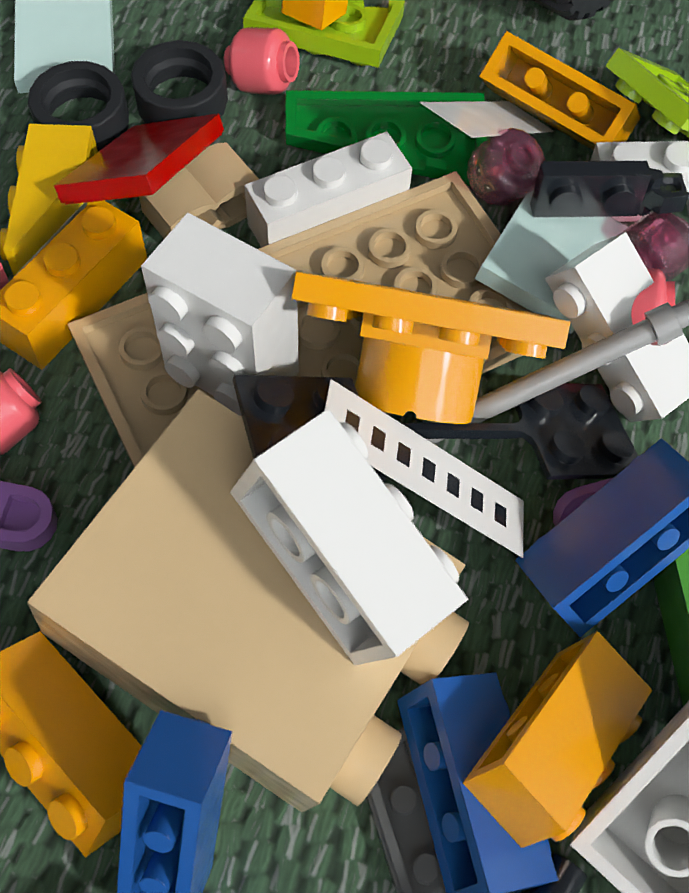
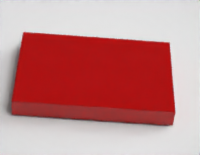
[54,113,224,205]

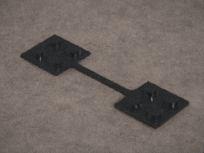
[232,375,638,483]

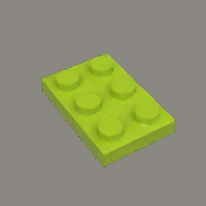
[605,47,689,137]

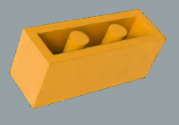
[479,31,641,150]
[0,201,147,370]
[0,631,142,858]
[463,631,652,848]

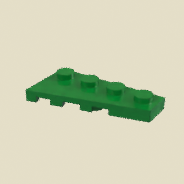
[285,90,488,189]

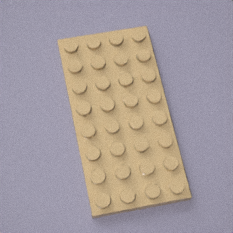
[68,171,531,468]

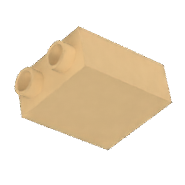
[27,389,469,813]

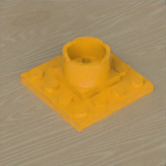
[292,272,571,424]

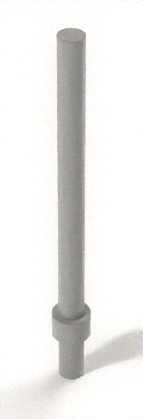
[425,299,689,444]

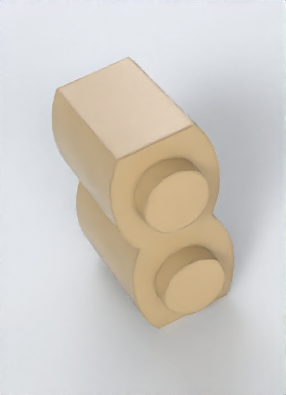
[139,143,259,239]

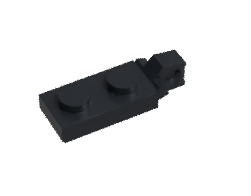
[530,161,689,217]

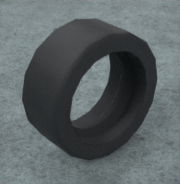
[131,40,228,124]
[28,61,129,152]

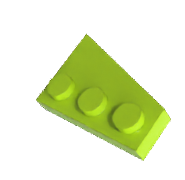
[243,0,405,68]

